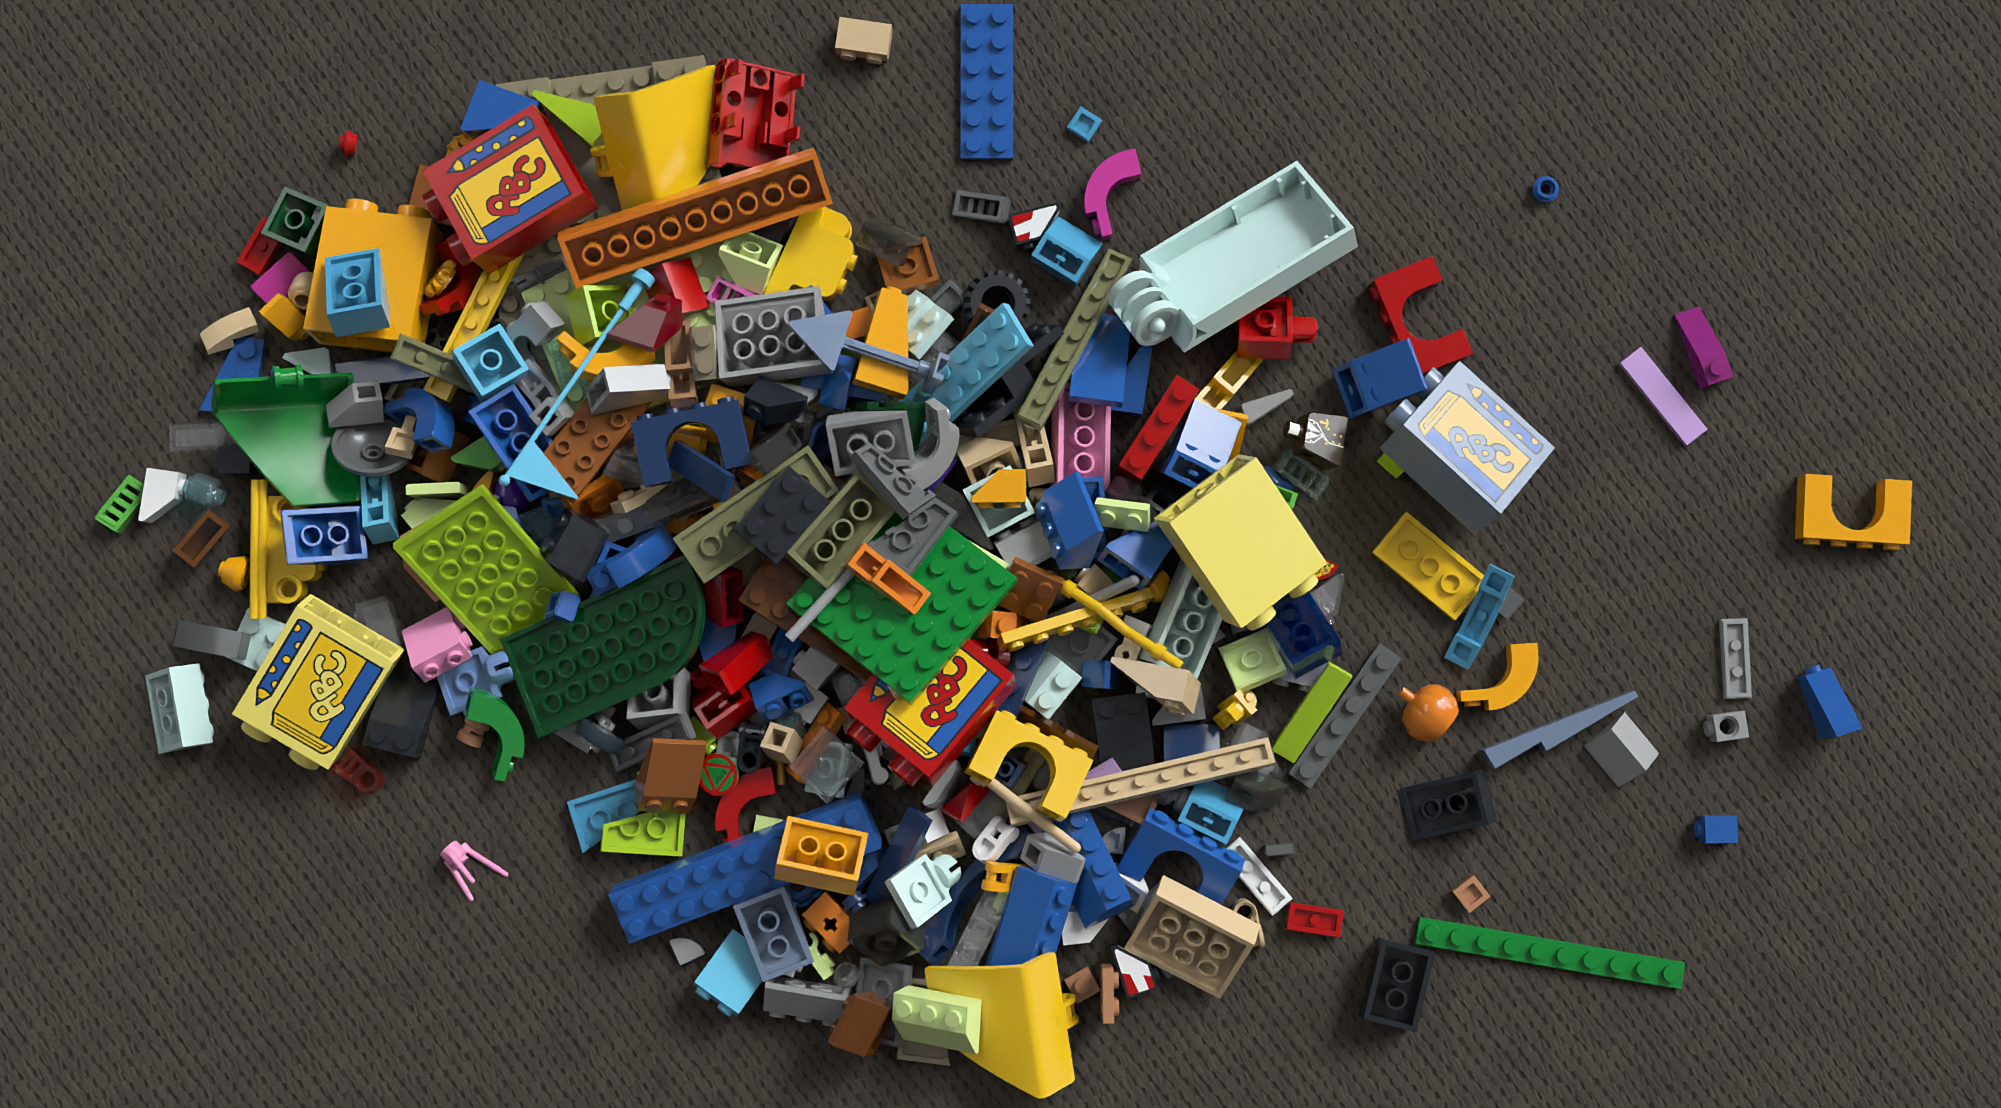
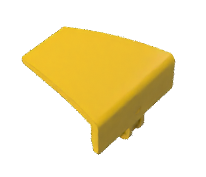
[590,65,716,210]

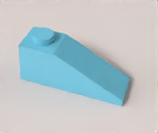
[360,474,399,544]

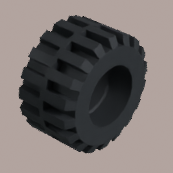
[960,270,1031,327]

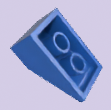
[280,506,368,566]

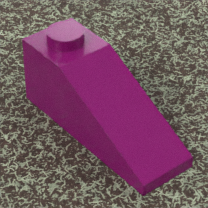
[1674,307,1734,389]

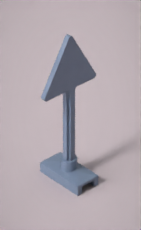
[788,311,950,395]

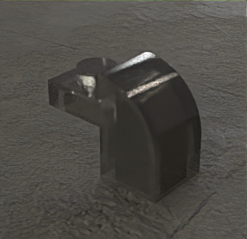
[1105,476,1158,523]

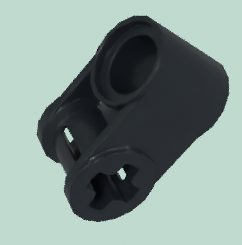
[737,719,770,773]

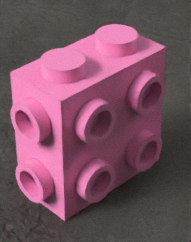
[402,607,473,682]

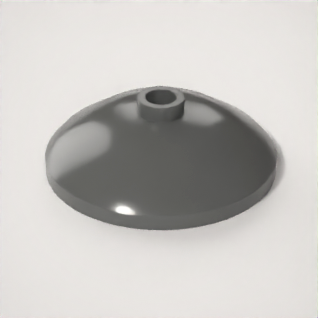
[331,416,410,477]

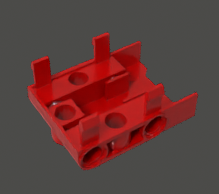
[708,58,805,168]

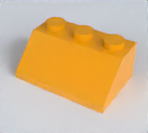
[774,816,868,896]

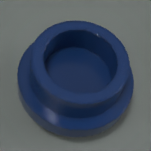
[842,890,868,915]

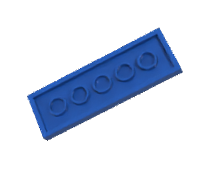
[961,4,1013,160]

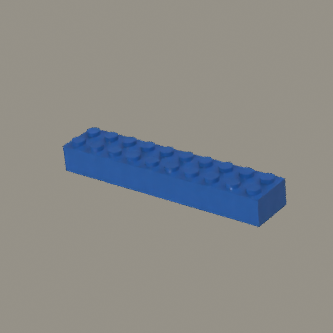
[608,791,882,944]

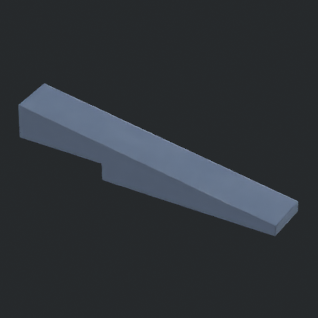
[1480,691,1638,769]

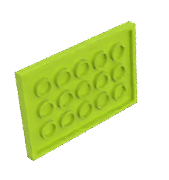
[393,484,582,655]

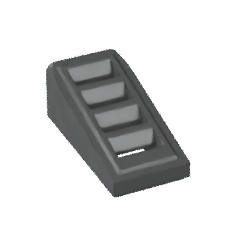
[952,190,1011,226]

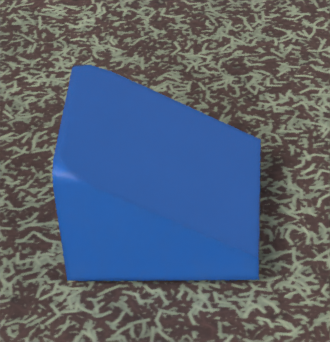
[544,590,580,622]

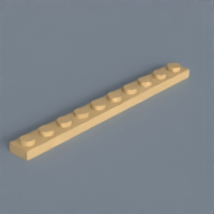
[1006,737,1275,827]

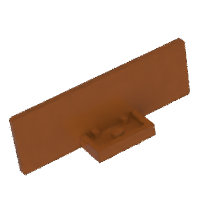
[544,398,652,503]

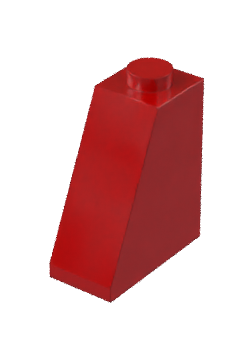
[699,631,774,695]

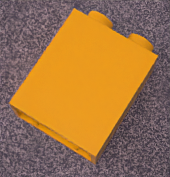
[303,199,444,353]

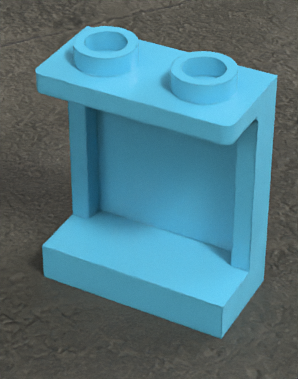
[693,929,762,1017]

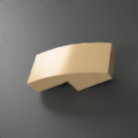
[200,308,259,355]

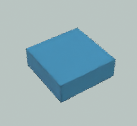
[1066,106,1102,143]

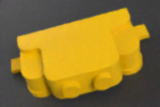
[764,206,858,301]
[249,480,327,619]

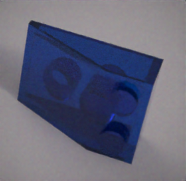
[1265,591,1343,679]

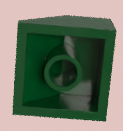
[261,186,331,261]

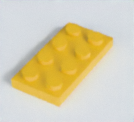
[1372,512,1484,621]

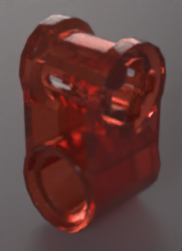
[332,746,385,792]

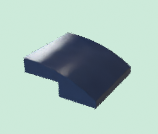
[1164,724,1221,779]

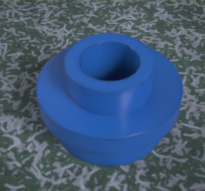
[1532,176,1559,203]

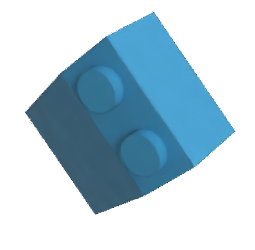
[325,248,390,337]

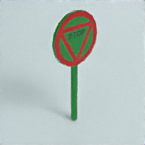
[699,753,739,796]

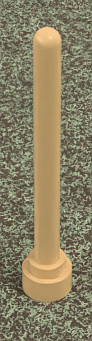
[970,776,1081,853]

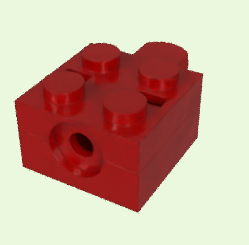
[1236,297,1318,359]

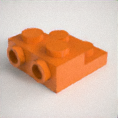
[560,470,625,519]

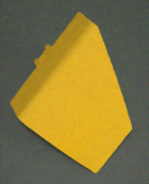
[925,952,1079,1099]

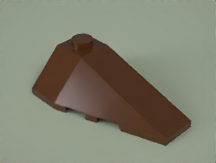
[1017,705,1099,759]

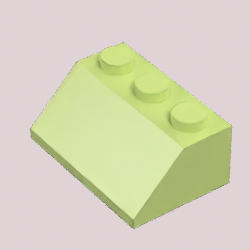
[892,985,982,1054]

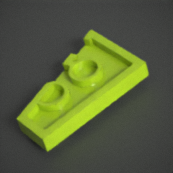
[600,812,686,856]

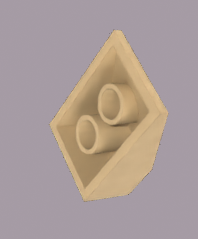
[1110,657,1201,717]

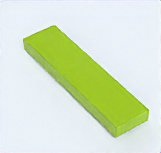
[1271,661,1352,763]

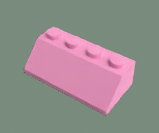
[1051,383,1111,491]

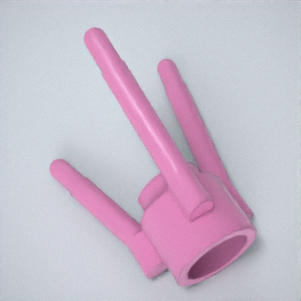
[440,841,508,902]

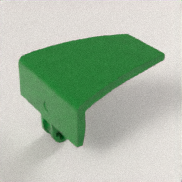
[211,365,361,507]

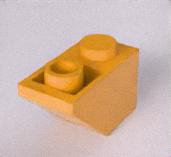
[972,469,1026,508]

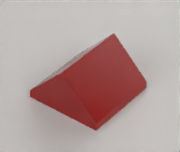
[645,258,710,318]

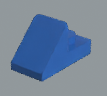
[1082,660,1119,690]

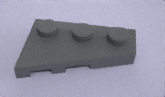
[867,497,958,577]

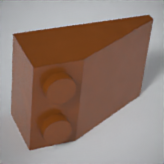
[634,738,707,814]

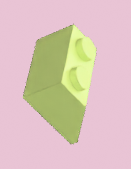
[718,232,783,295]

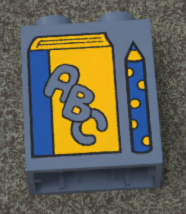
[1380,361,1555,535]

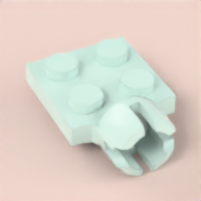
[227,608,286,671]
[885,854,961,929]

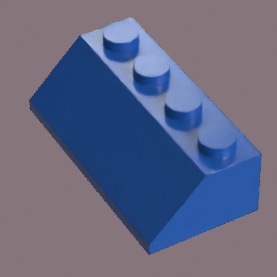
[468,383,553,502]
[1041,810,1134,929]
[986,866,1077,966]

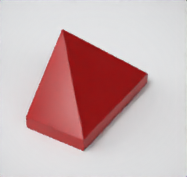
[941,776,991,823]

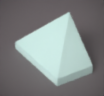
[282,348,335,374]

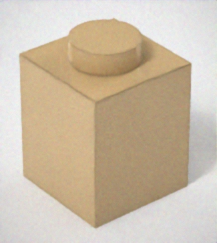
[760,722,803,765]

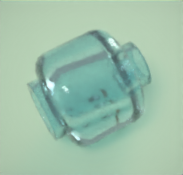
[182,473,226,510]

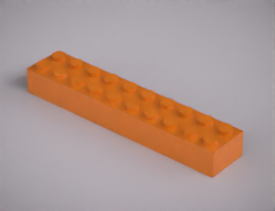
[557,147,833,289]

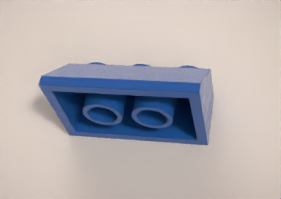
[1035,472,1104,569]

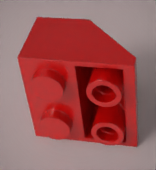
[691,683,757,739]

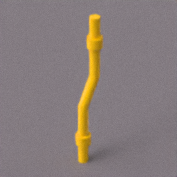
[1049,570,1184,669]

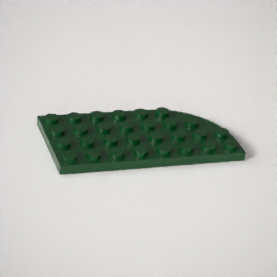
[500,555,706,738]

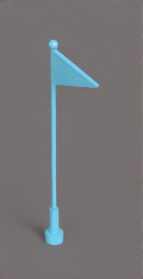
[499,268,655,499]

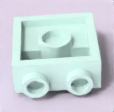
[907,289,954,360]

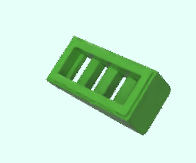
[95,475,144,534]

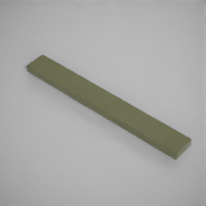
[1016,249,1132,431]

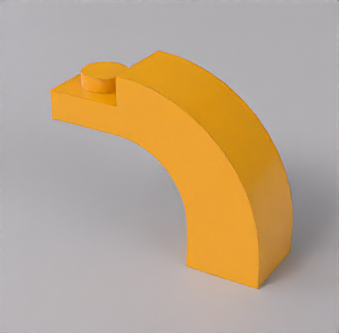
[557,331,656,383]
[1456,643,1538,711]

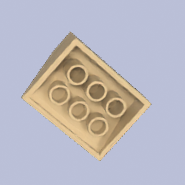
[1124,875,1260,999]

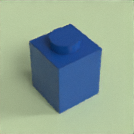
[1694,815,1738,843]

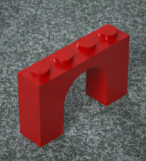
[1369,256,1473,375]
[1116,375,1200,486]

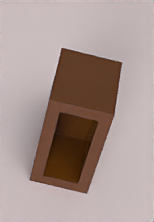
[172,507,230,567]

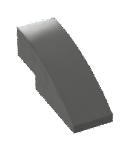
[173,620,252,660]

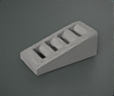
[1239,389,1294,426]

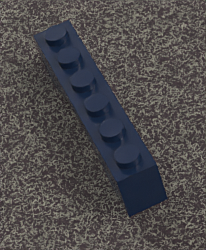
[906,821,1031,966]

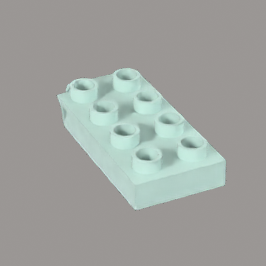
[1108,161,1358,352]

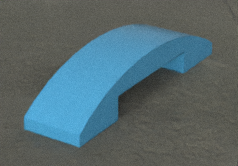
[1444,564,1515,670]

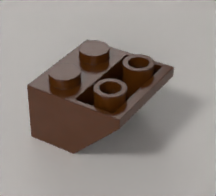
[828,991,893,1057]

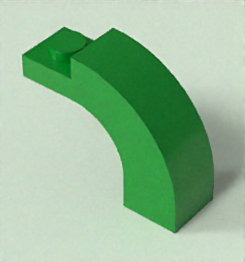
[463,687,525,781]

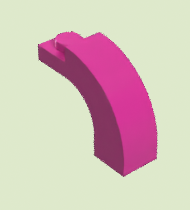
[1084,149,1141,241]

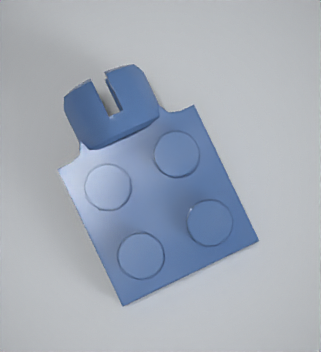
[437,647,515,716]

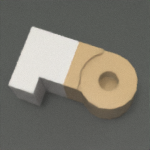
[1114,615,1153,662]

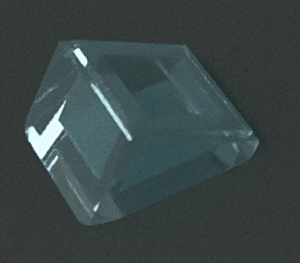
[771,710,806,738]

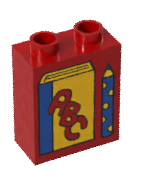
[422,104,599,274]
[844,639,1016,787]

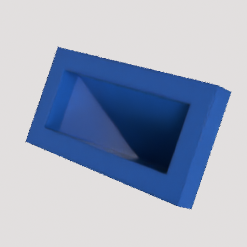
[819,354,858,411]

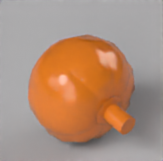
[1398,684,1459,742]

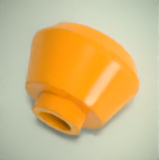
[218,556,250,592]
[1143,569,1171,602]

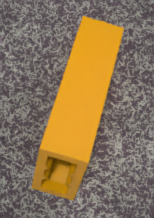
[851,286,908,400]

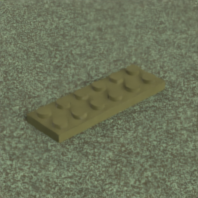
[672,446,839,584]

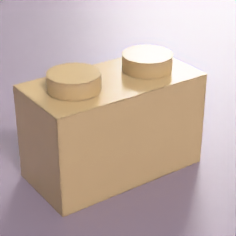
[835,17,893,64]

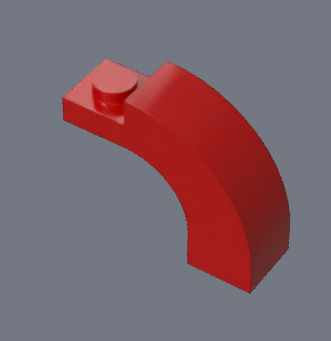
[419,233,481,316]
[715,767,777,843]

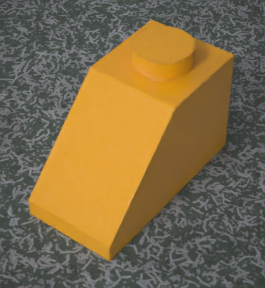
[259,293,309,342]

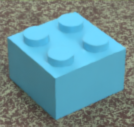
[452,324,529,403]

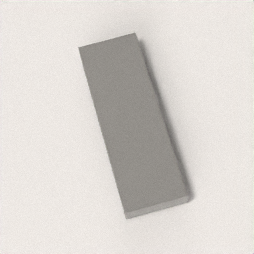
[1719,618,1752,699]

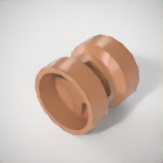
[456,717,491,748]

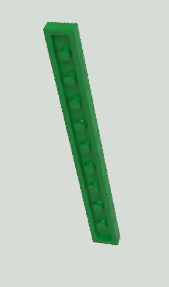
[1415,917,1685,989]

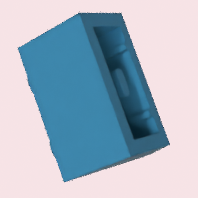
[1031,216,1103,289]
[1177,781,1248,847]

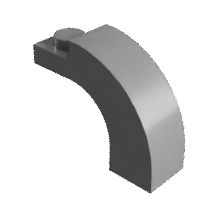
[516,358,574,436]
[896,398,959,490]

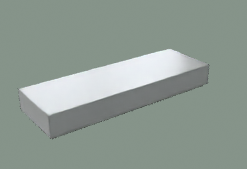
[1226,837,1293,916]

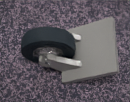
[555,706,624,754]

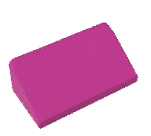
[251,252,310,303]

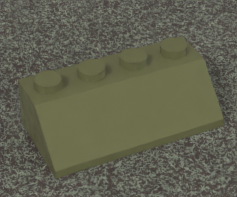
[784,471,895,589]

